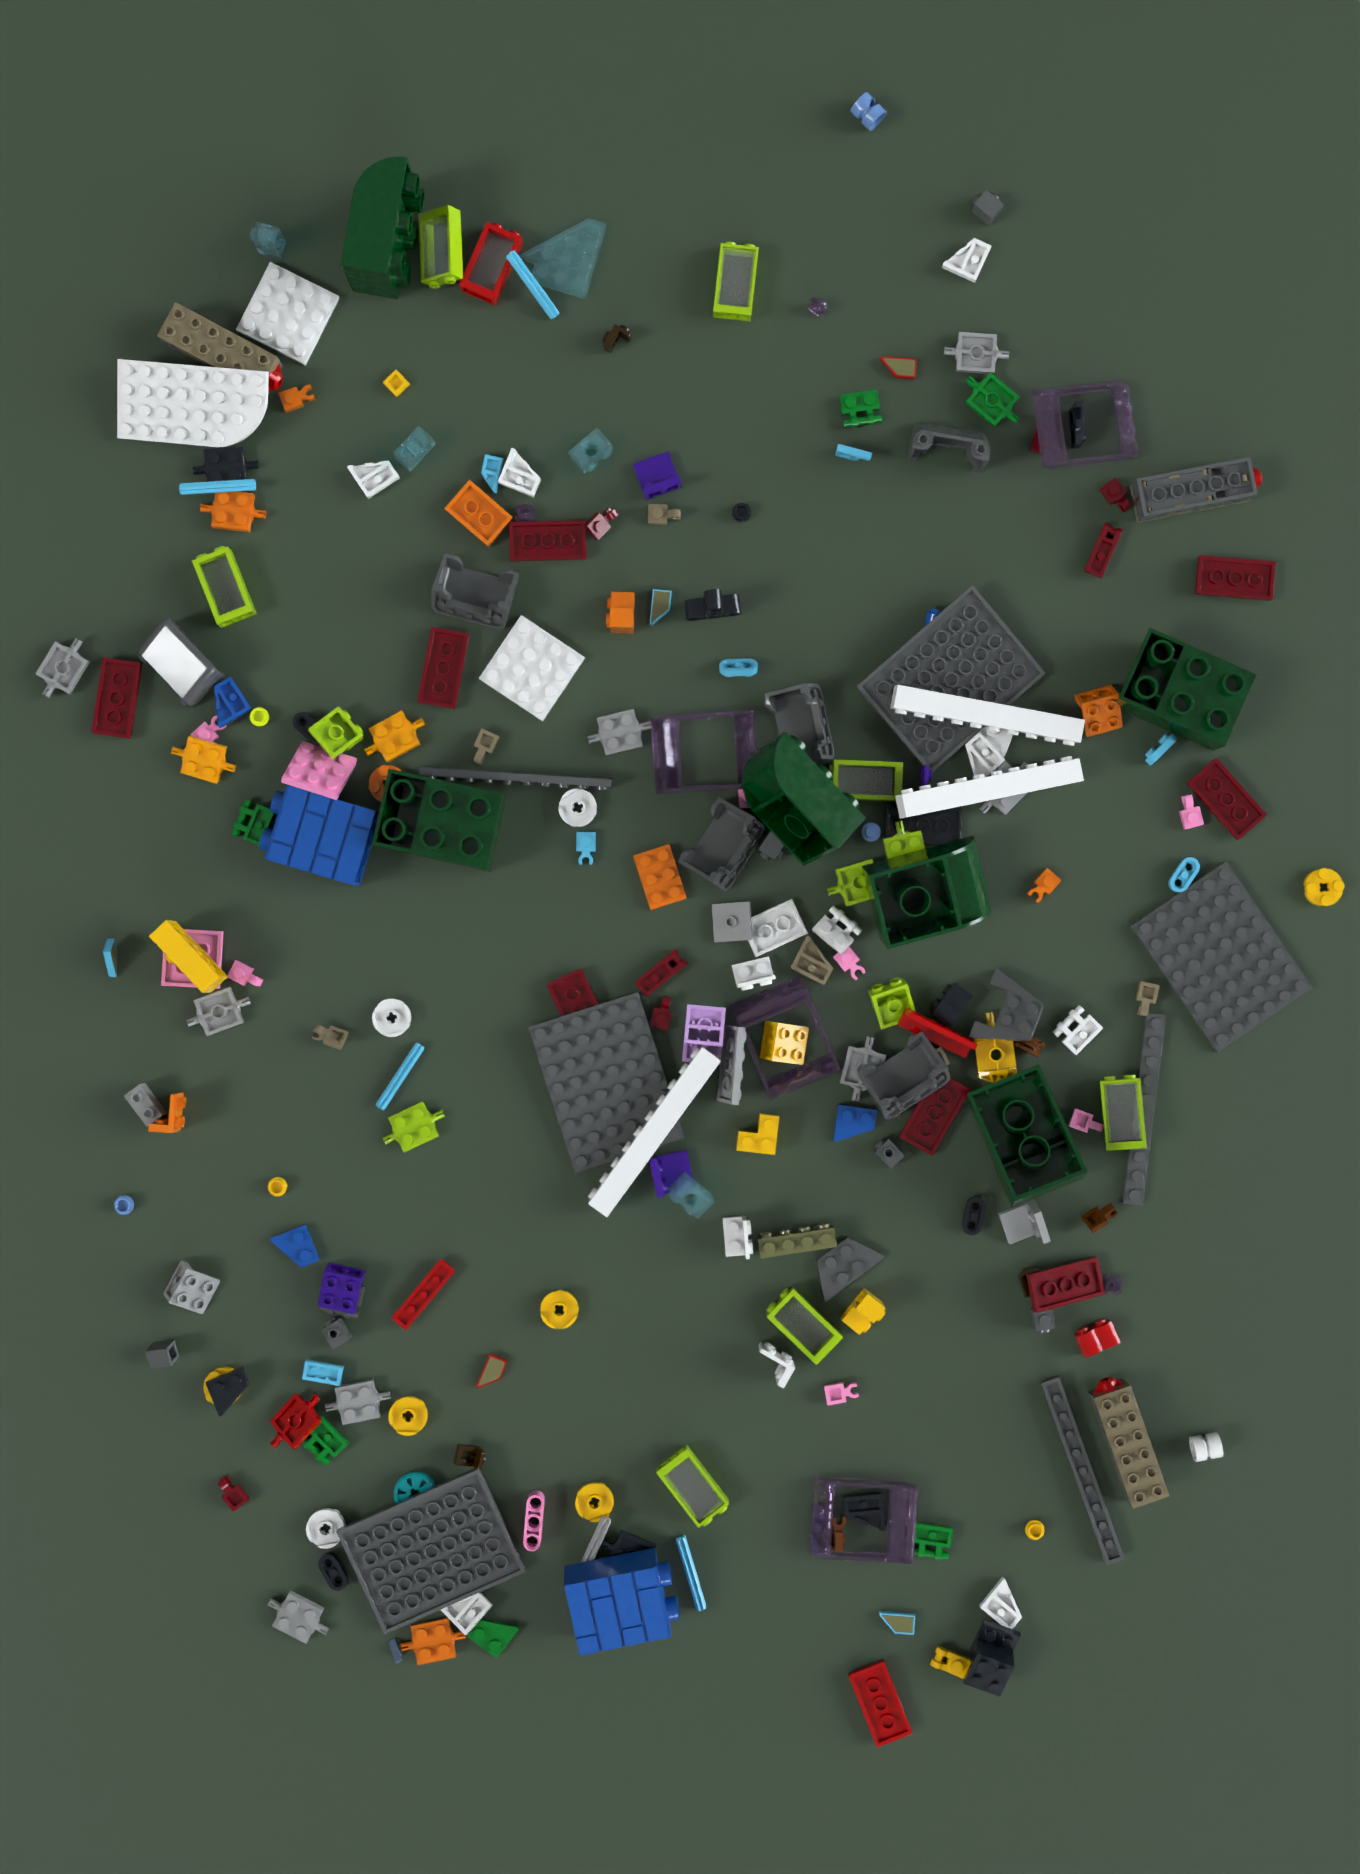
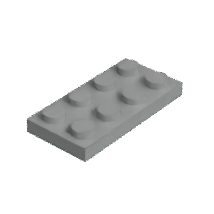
[716,1025,747,1105]

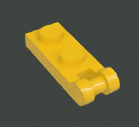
[930,1646,970,1679]

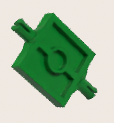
[965,372,1020,428]

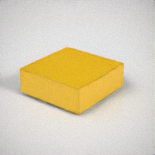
[383,369,410,398]

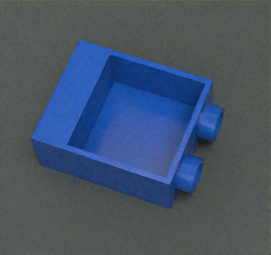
[259,785,379,887]
[564,1548,680,1656]

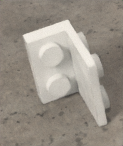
[731,956,776,991]
[722,1216,753,1259]
[758,1342,795,1389]

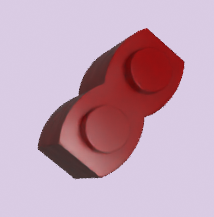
[1073,1318,1121,1358]

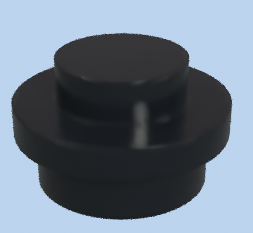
[732,503,751,523]

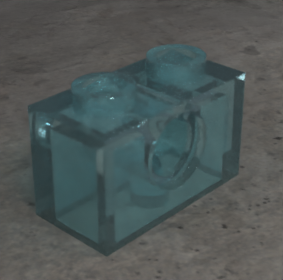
[250,221,286,259]
[393,426,435,472]
[568,428,613,474]
[669,1172,714,1218]

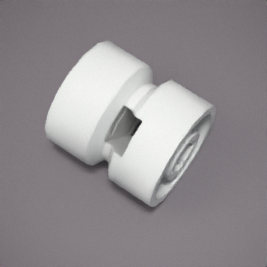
[1189,1432,1223,1462]

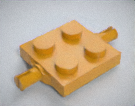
[365,710,425,763]
[171,735,237,784]

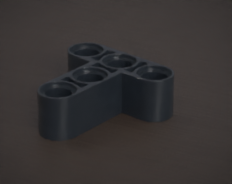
[684,589,742,621]

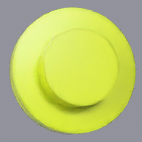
[250,707,269,727]

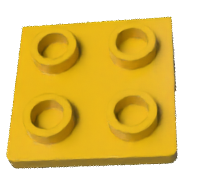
[759,1020,809,1065]

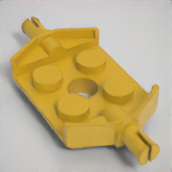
[974,1012,1017,1083]

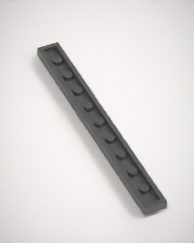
[419,766,613,790]
[1122,1013,1166,1206]
[1040,1375,1125,1565]

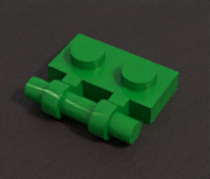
[839,389,882,428]
[231,799,275,846]
[302,1416,349,1466]
[909,1521,953,1561]

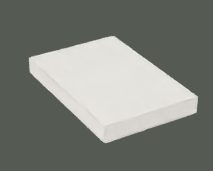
[748,899,808,957]

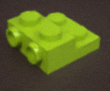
[308,706,363,760]
[868,977,916,1030]

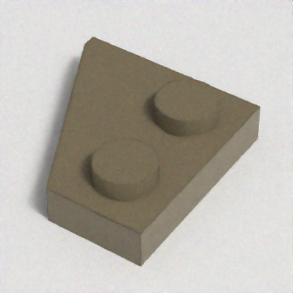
[790,935,833,985]

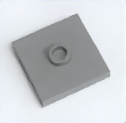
[712,902,753,942]

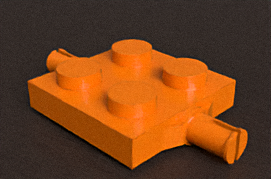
[200,492,266,532]
[400,1617,466,1665]

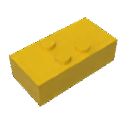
[149,920,228,993]

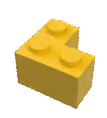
[736,1113,779,1155]
[840,1288,886,1335]

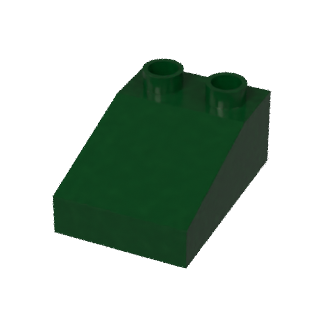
[966,1065,1088,1208]

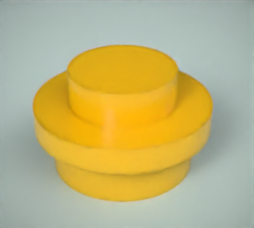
[268,1177,287,1196]
[1025,1520,1045,1540]

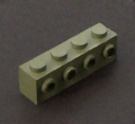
[757,1223,837,1259]

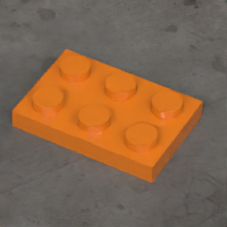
[444,480,513,547]
[633,844,687,910]

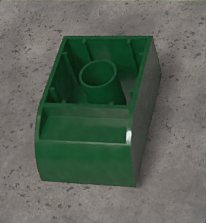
[340,157,425,299]
[1117,628,1257,751]
[742,732,866,866]
[372,769,507,872]
[862,835,992,949]

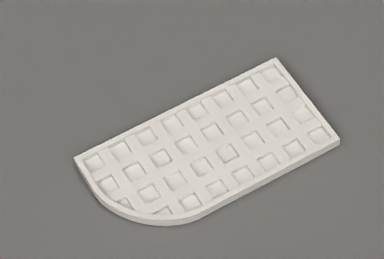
[117,359,269,447]

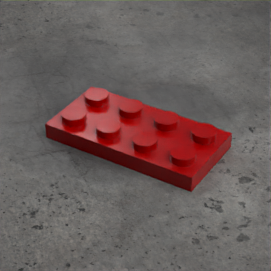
[848,1659,913,1748]

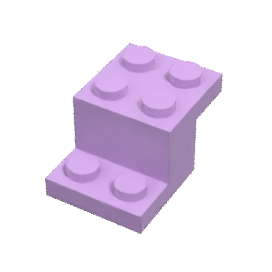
[682,1004,726,1065]

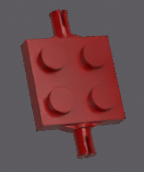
[269,1393,322,1449]

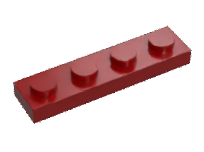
[391,1258,456,1330]

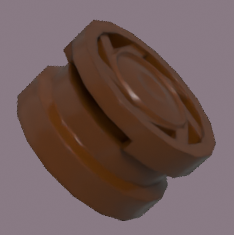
[1015,1037,1046,1058]

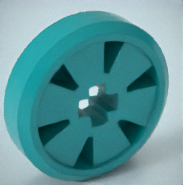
[394,1471,436,1503]

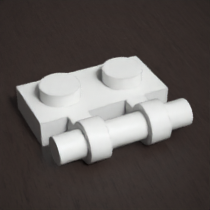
[812,905,863,955]
[1052,1005,1103,1055]

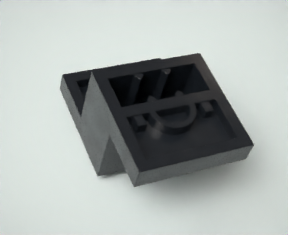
[963,1619,1021,1697]

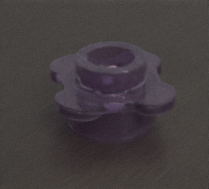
[808,297,827,318]
[515,504,534,522]
[1104,1274,1123,1295]

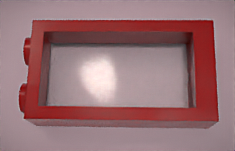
[459,222,523,306]

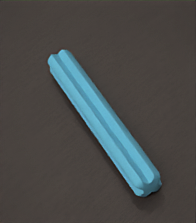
[506,250,559,319]
[179,479,256,495]
[376,1043,425,1110]
[676,1535,706,1611]

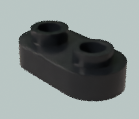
[293,712,320,745]
[961,1196,986,1235]
[318,1553,348,1591]

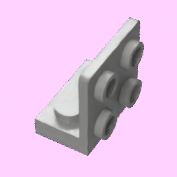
[998,1199,1051,1244]
[163,1260,220,1314]

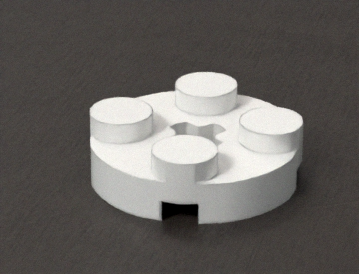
[559,789,597,827]
[372,998,411,1037]
[306,1508,346,1549]

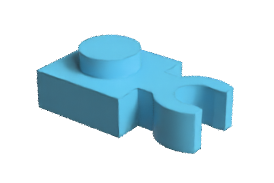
[576,832,596,865]

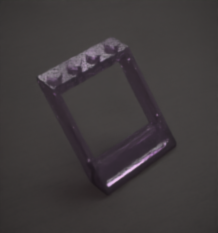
[1032,381,1138,469]
[651,710,756,795]
[730,976,841,1100]
[810,1477,918,1564]

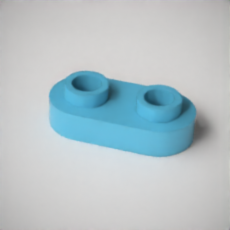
[719,658,758,677]
[1145,733,1178,766]
[1168,857,1200,893]

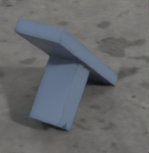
[389,1638,403,1664]

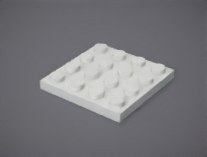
[236,262,339,366]
[479,615,585,721]

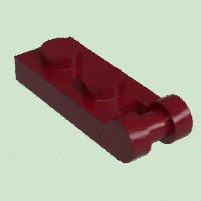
[1083,522,1123,579]
[634,949,688,997]

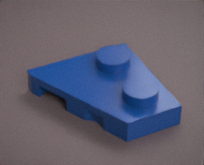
[214,676,252,728]
[833,1104,877,1142]
[270,1224,320,1268]

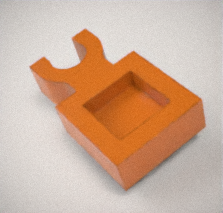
[279,384,316,413]
[1026,868,1062,903]

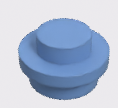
[861,823,881,842]
[114,1195,134,1215]

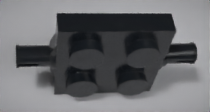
[192,446,259,482]
[600,1529,657,1557]

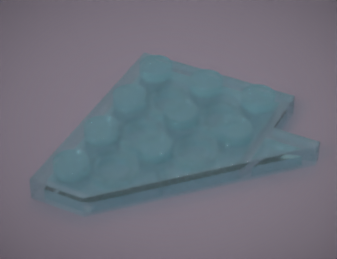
[520,218,607,299]

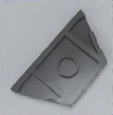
[816,1237,885,1302]

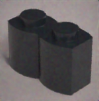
[930,983,973,1027]

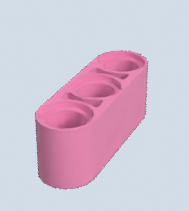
[523,1490,545,1551]

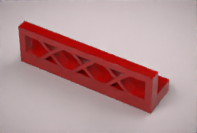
[897,1007,977,1058]

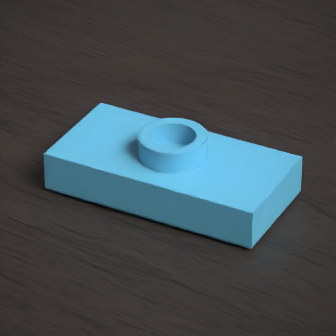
[302,1359,344,1386]

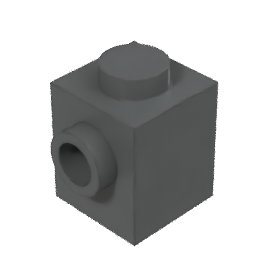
[971,190,1004,226]
[758,831,786,861]
[873,1138,905,1169]
[1030,1308,1055,1333]
[321,1317,352,1350]
[145,1340,180,1368]

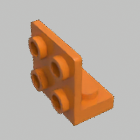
[1075,685,1123,737]
[148,1092,186,1133]

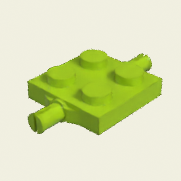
[883,820,925,859]
[827,859,873,907]
[383,1101,445,1153]

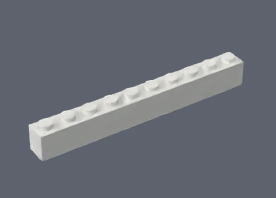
[890,685,1085,746]
[895,756,1084,819]
[588,1046,721,1217]

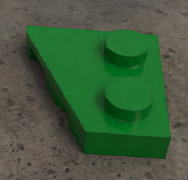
[466,1618,520,1659]

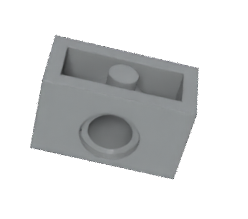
[124,1083,168,1127]

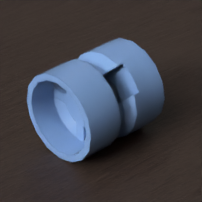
[850,92,887,131]

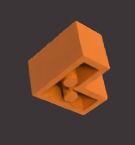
[606,592,635,634]

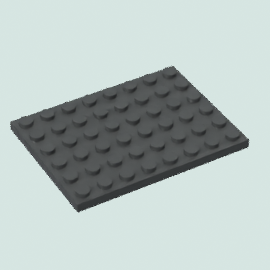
[855,585,1045,772]
[1130,861,1313,1052]
[528,992,685,1173]
[336,1468,526,1634]

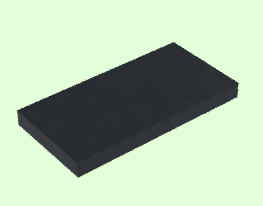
[884,805,962,845]

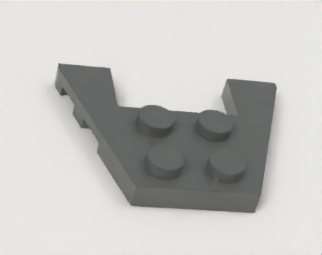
[969,969,1044,1041]

